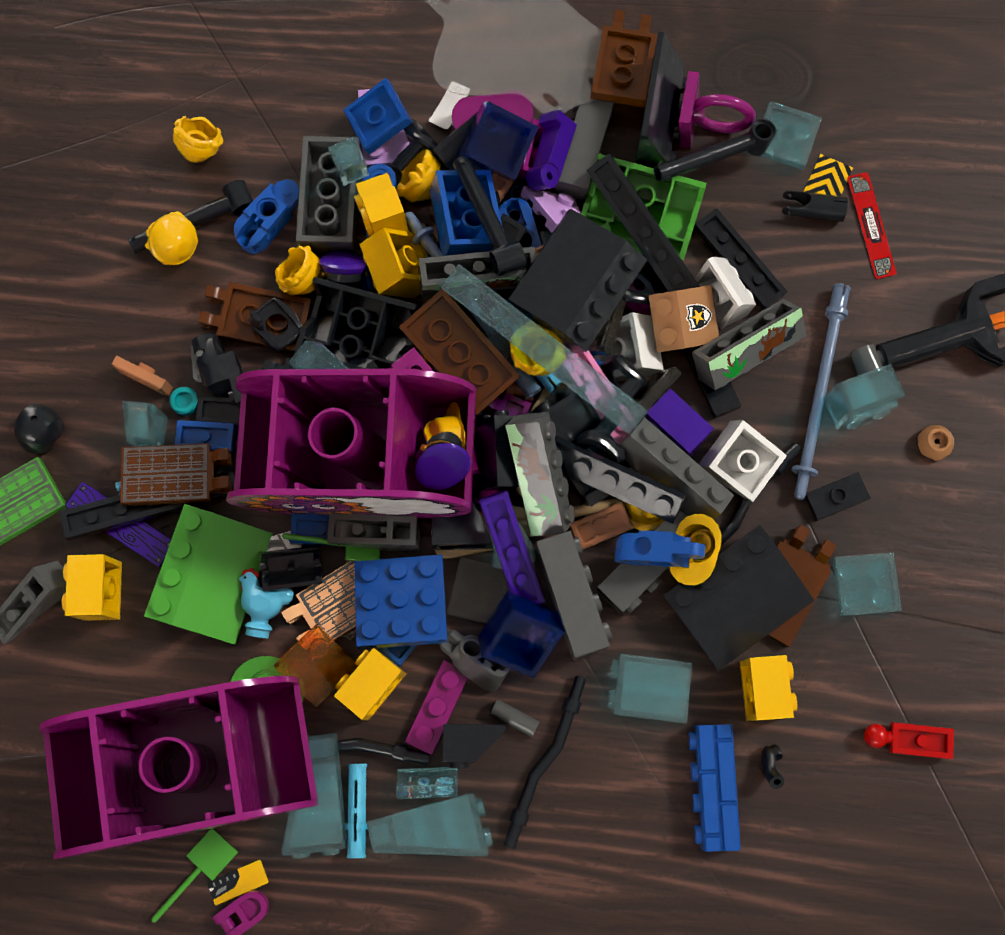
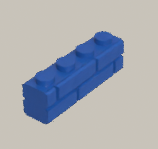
[688,724,741,852]

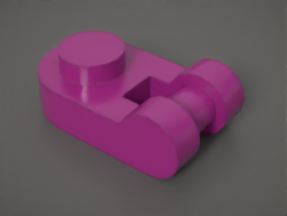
[212,890,269,935]

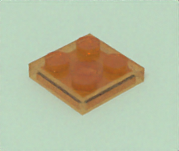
[274,623,358,707]

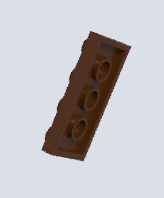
[399,288,521,415]

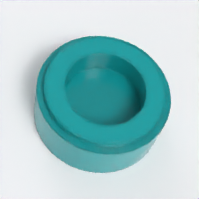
[169,387,198,416]

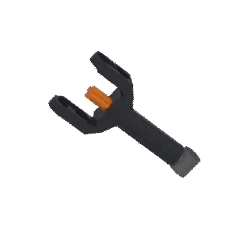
[850,273,1005,380]

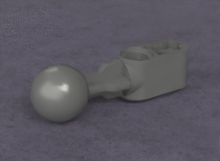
[439,629,510,691]

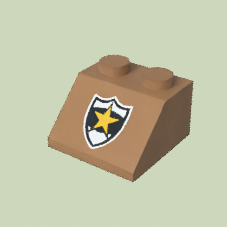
[649,285,719,352]

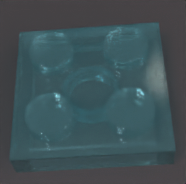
[760,101,822,170]
[833,552,902,616]

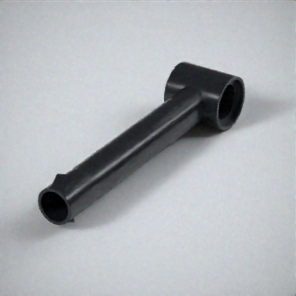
[653,119,777,182]
[453,156,527,276]
[128,180,254,254]

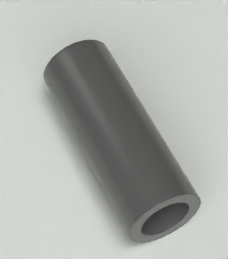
[490,699,540,737]

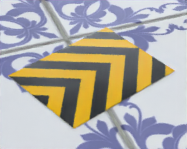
[803,154,853,196]

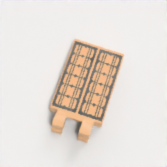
[281,561,356,649]

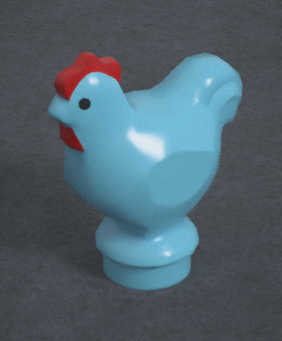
[239,568,294,639]

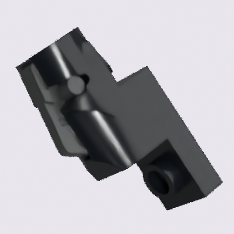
[191,333,243,408]

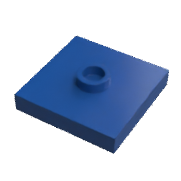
[343,78,412,154]

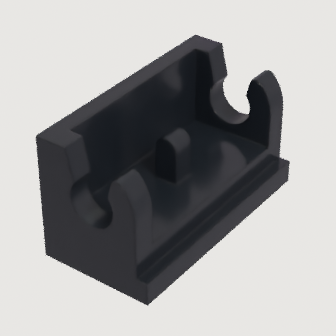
[260,545,323,591]

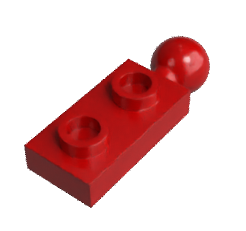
[864,722,954,759]

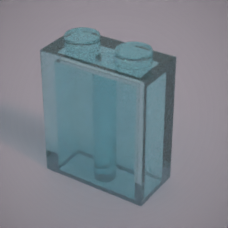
[607,654,692,724]

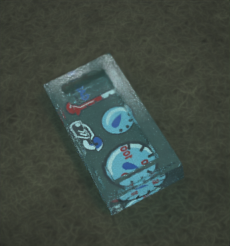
[396,767,458,799]

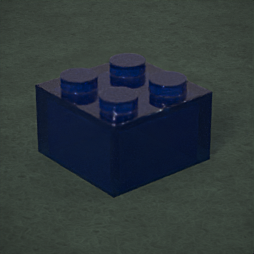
[459,101,539,180]
[478,591,565,678]

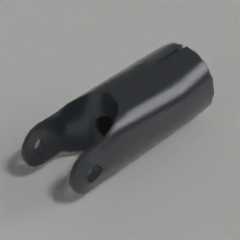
[782,190,848,222]

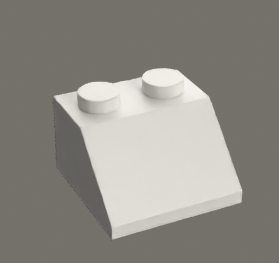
[695,257,757,330]
[592,312,664,382]
[699,420,787,502]

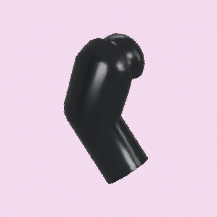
[761,744,785,789]

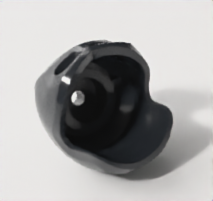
[14,403,65,455]

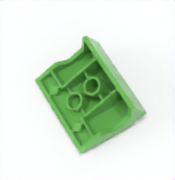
[581,154,707,261]
[144,504,274,645]

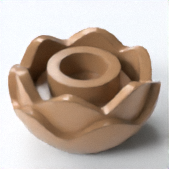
[918,425,955,461]

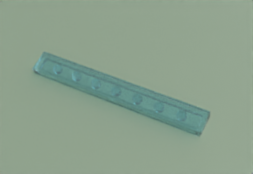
[440,264,648,435]

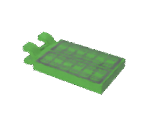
[0,457,67,546]

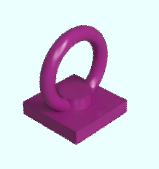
[679,71,756,149]

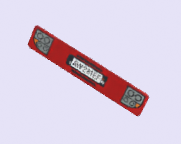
[848,172,897,279]

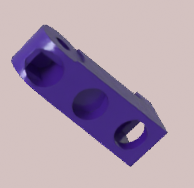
[526,109,577,191]

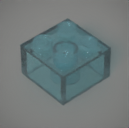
[825,364,906,430]

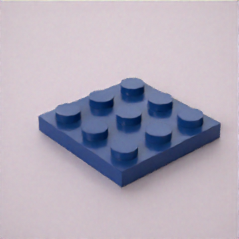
[354,555,448,650]

